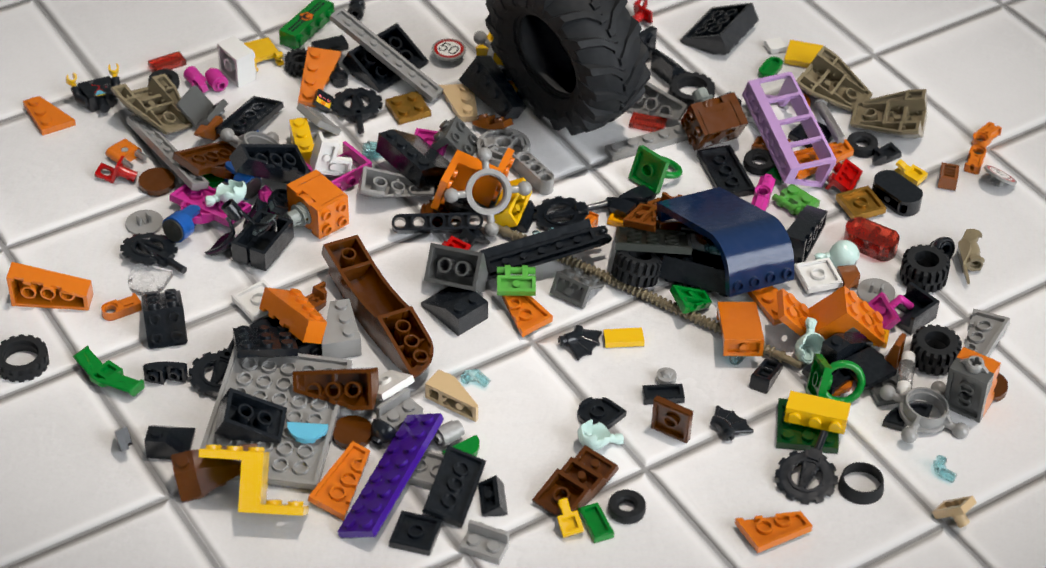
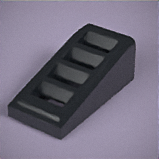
[749,358,784,394]

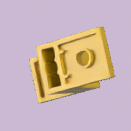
[199,444,309,516]

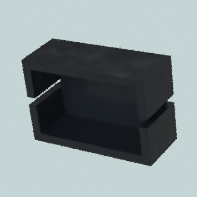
[231,209,294,271]

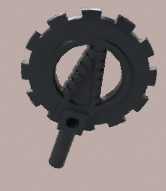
[331,87,383,134]
[533,196,608,231]
[120,233,187,274]
[188,338,235,398]
[775,430,838,505]

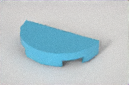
[287,422,329,444]

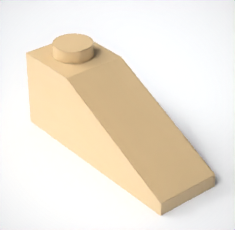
[425,369,478,422]

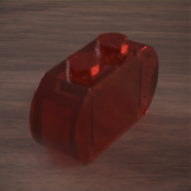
[843,217,900,261]

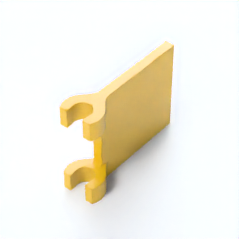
[244,37,284,71]

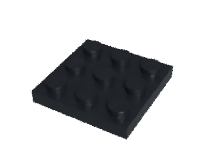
[233,325,298,358]

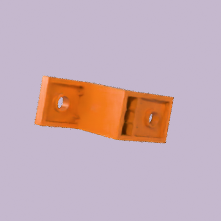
[430,148,515,210]
[777,286,885,347]

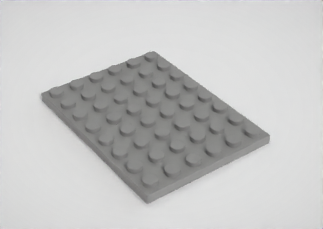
[200,345,352,490]

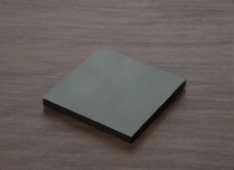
[615,227,692,255]

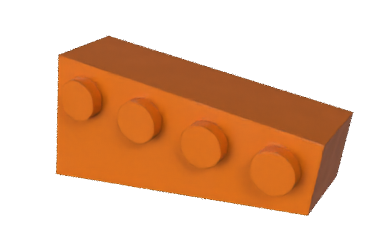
[6,262,94,310]
[259,287,327,344]

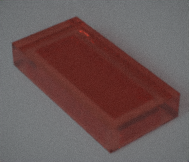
[148,51,187,72]
[629,112,667,132]

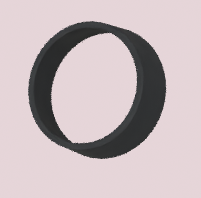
[838,462,884,505]

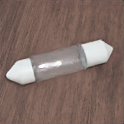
[896,351,916,394]

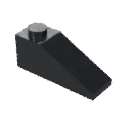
[820,331,873,364]

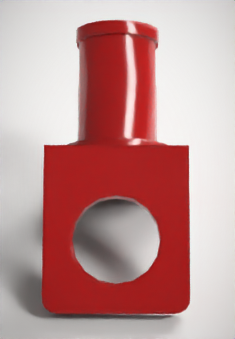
[632,0,653,24]
[94,156,138,183]

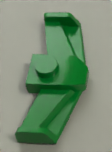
[73,345,145,396]

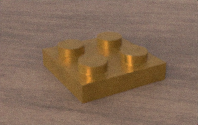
[385,91,431,125]
[836,186,886,222]

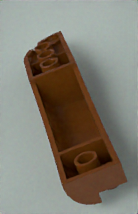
[321,235,434,378]

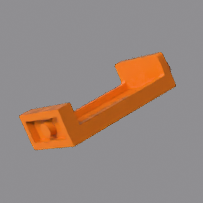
[716,302,764,356]

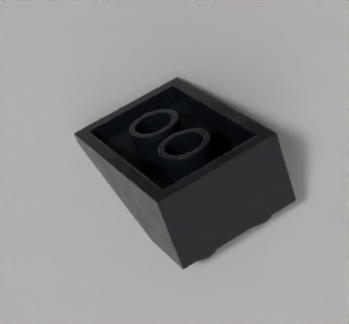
[421,286,488,336]
[214,388,287,443]

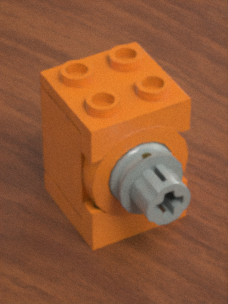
[284,169,349,239]

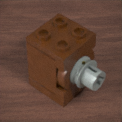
[681,87,748,151]

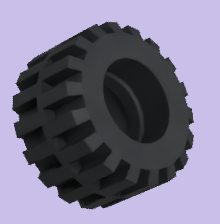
[900,244,951,293]
[611,250,663,288]
[910,324,962,376]

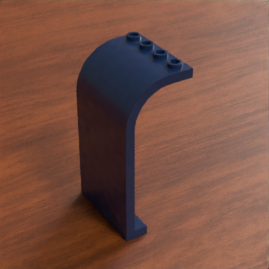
[657,187,794,297]

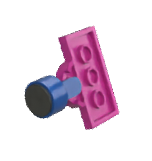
[162,184,252,243]

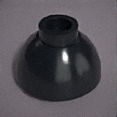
[930,237,955,259]
[370,419,397,446]

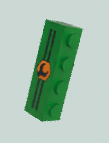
[279,0,335,50]

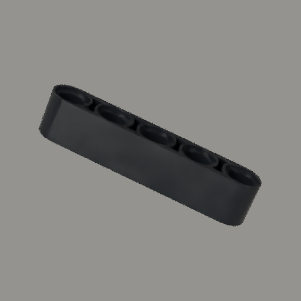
[392,212,483,234]

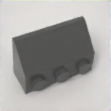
[424,243,488,292]

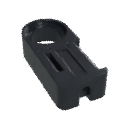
[330,60,348,88]

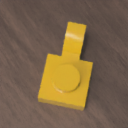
[894,159,928,186]
[557,498,584,538]

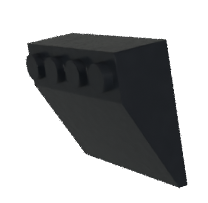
[680,3,759,55]
[342,23,429,93]
[376,129,450,189]
[659,248,729,297]

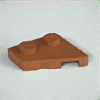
[623,203,657,232]

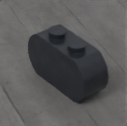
[872,170,923,216]

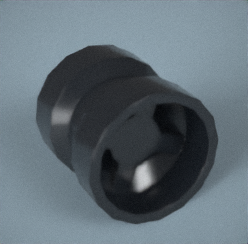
[347,0,366,20]

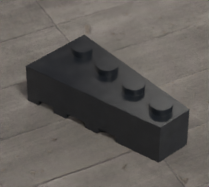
[459,56,527,119]
[229,144,310,184]
[787,205,828,264]

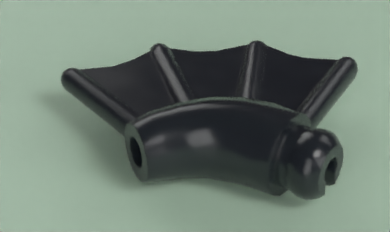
[558,325,602,360]
[710,405,754,441]

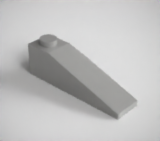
[628,82,689,121]
[357,166,434,198]

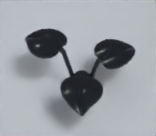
[204,198,279,256]

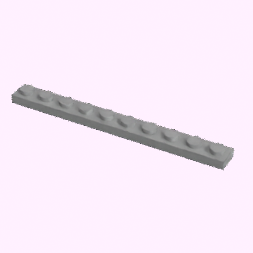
[604,105,754,162]

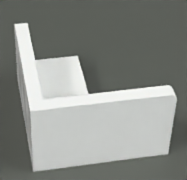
[310,131,353,176]

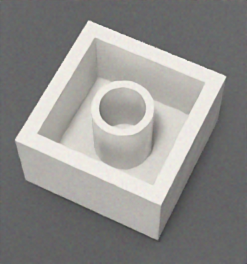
[217,36,256,88]

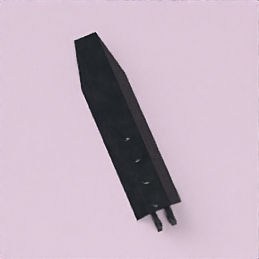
[479,218,612,280]

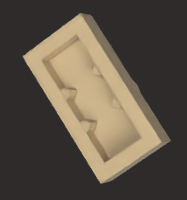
[932,495,977,528]

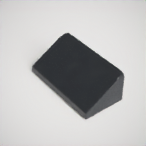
[510,200,536,233]
[478,475,508,517]

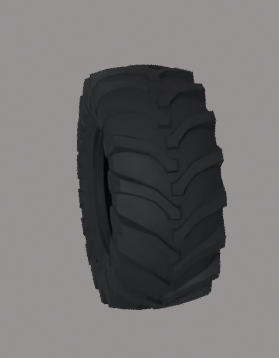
[485,0,650,136]

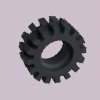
[285,48,307,77]

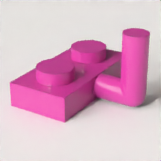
[868,292,914,330]

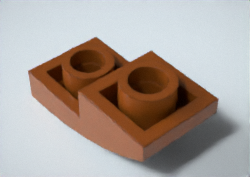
[472,113,513,130]

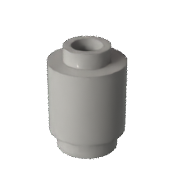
[433,420,465,447]

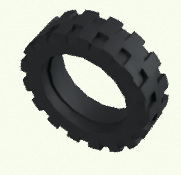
[669,72,715,109]
[0,334,49,382]

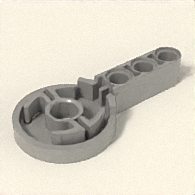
[477,128,554,195]

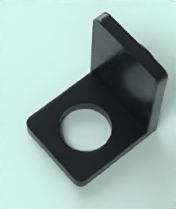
[458,228,490,247]

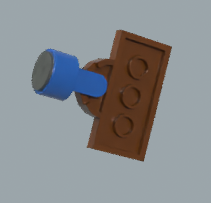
[172,141,262,200]

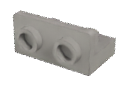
[376,388,424,431]
[459,520,509,565]

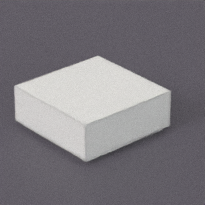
[764,37,787,54]

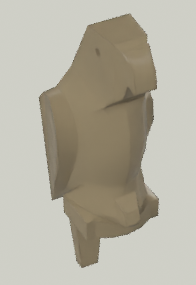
[958,229,985,284]

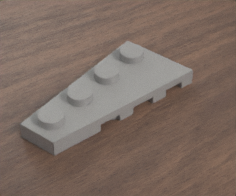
[965,308,1010,357]

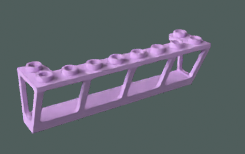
[742,72,836,188]

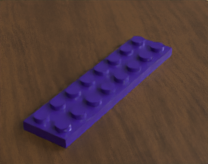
[337,413,444,538]

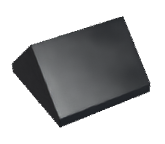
[651,47,687,84]

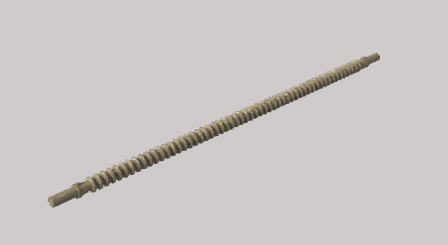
[497,224,803,369]

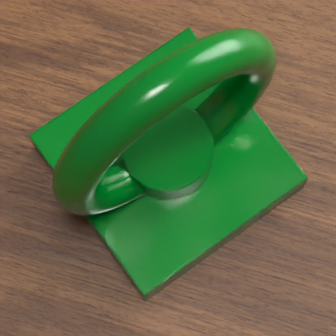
[628,145,683,194]
[805,353,866,403]

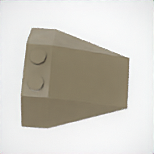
[796,46,873,113]
[110,74,193,135]
[850,89,927,138]

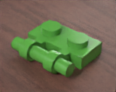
[772,184,820,216]
[497,265,536,296]

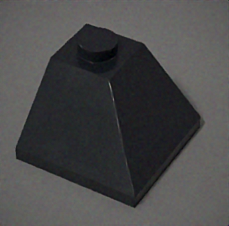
[144,425,196,460]

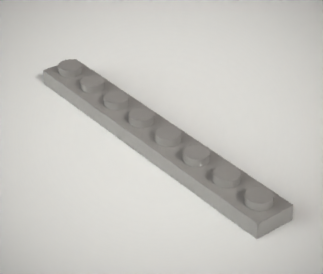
[329,7,444,102]
[126,116,209,191]

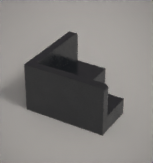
[896,282,940,335]

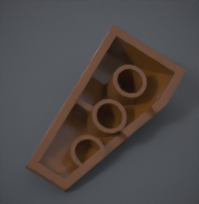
[293,367,379,410]
[171,443,258,503]

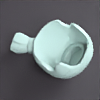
[205,179,247,207]
[814,240,860,268]
[795,317,825,365]
[577,419,624,450]

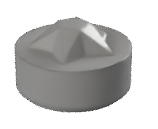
[656,367,677,385]

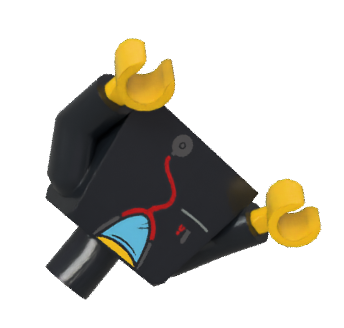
[65,63,120,113]

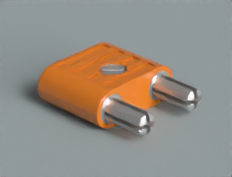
[105,139,148,169]

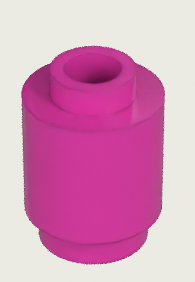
[205,68,228,92]

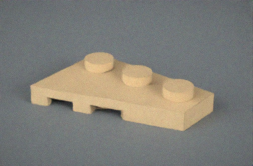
[439,84,478,122]

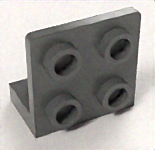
[549,267,605,308]

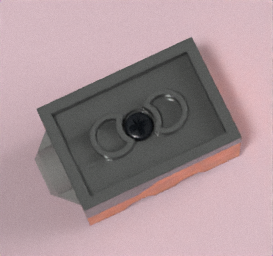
[944,347,1001,423]

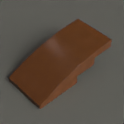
[532,445,619,517]

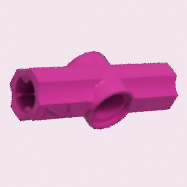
[751,174,776,211]

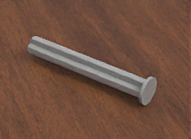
[814,99,845,144]

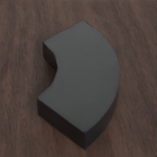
[268,189,288,215]
[882,403,933,432]

